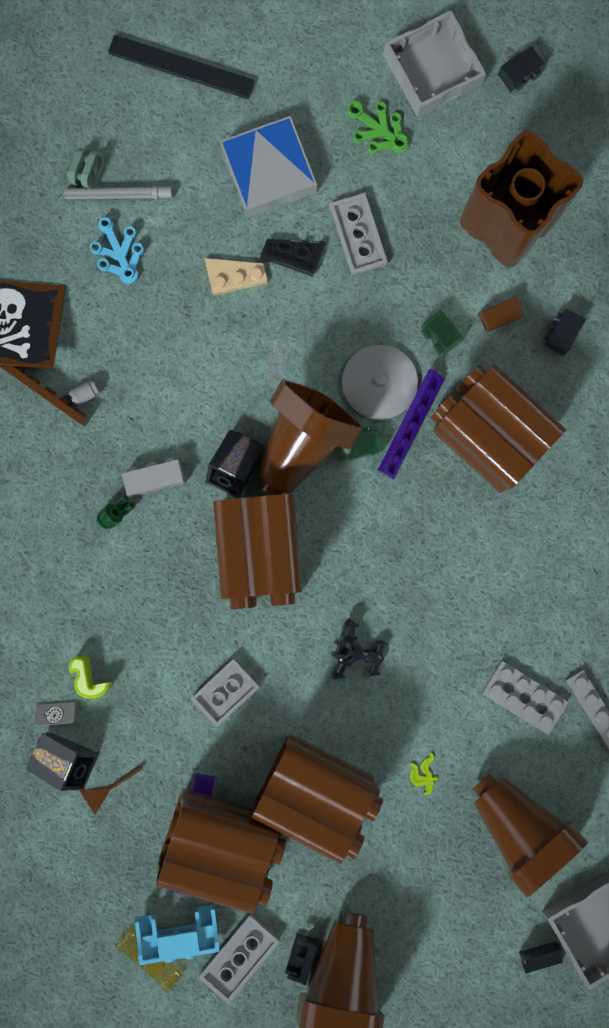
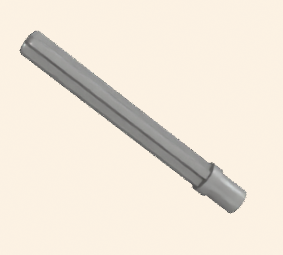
[64,186,173,199]

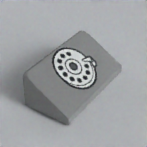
[35,702,77,726]

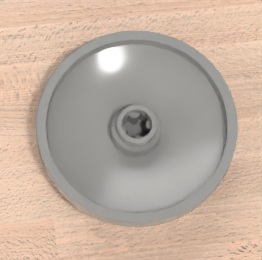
[342,345,418,420]

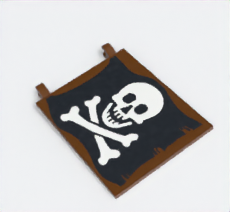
[0,281,66,369]

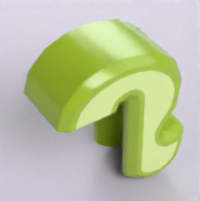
[69,655,113,699]

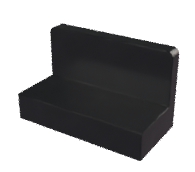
[519,941,563,974]

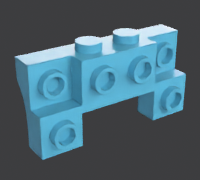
[135,904,220,965]

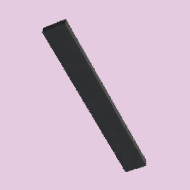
[108,35,254,100]

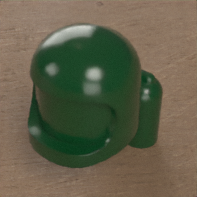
[96,494,135,529]

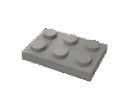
[191,658,260,727]

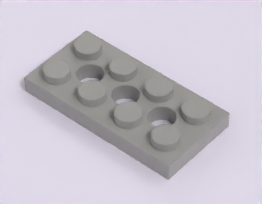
[329,193,388,276]
[482,660,568,735]
[198,913,280,1004]

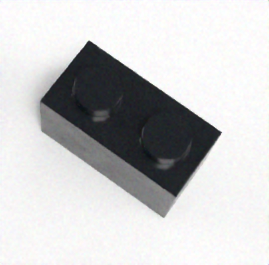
[498,46,545,93]
[544,308,586,356]

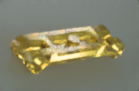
[116,929,182,993]

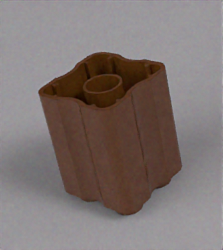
[460,131,583,267]
[430,364,566,493]
[213,494,302,610]
[251,733,383,864]
[156,788,286,914]

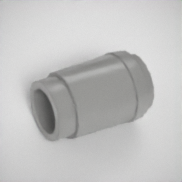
[68,380,100,406]

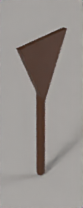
[80,766,143,815]

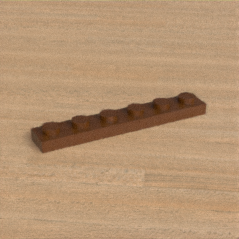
[0,365,89,427]

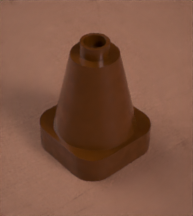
[259,379,364,495]
[473,774,588,898]
[295,912,385,1028]

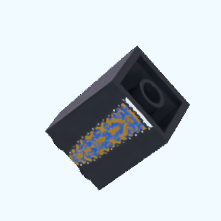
[205,429,264,498]
[26,733,100,791]

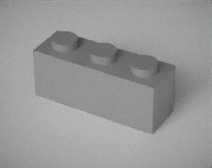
[122,458,186,497]

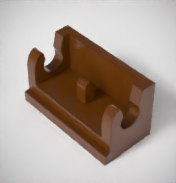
[478,297,524,332]

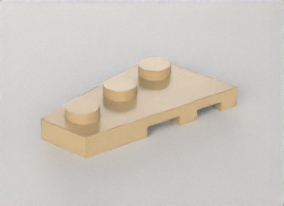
[205,258,268,296]

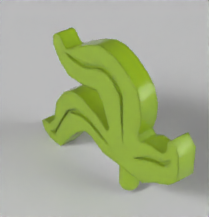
[410,753,438,795]

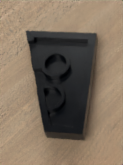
[260,239,326,277]

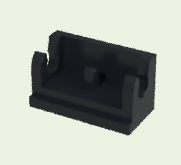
[285,933,317,986]

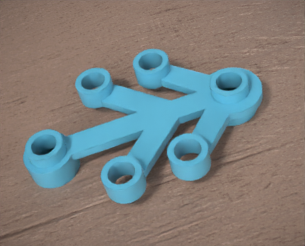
[90,217,144,284]

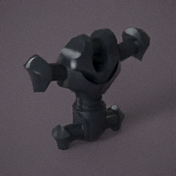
[331,618,388,680]

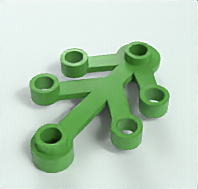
[347,101,409,154]

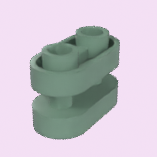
[67,148,104,189]

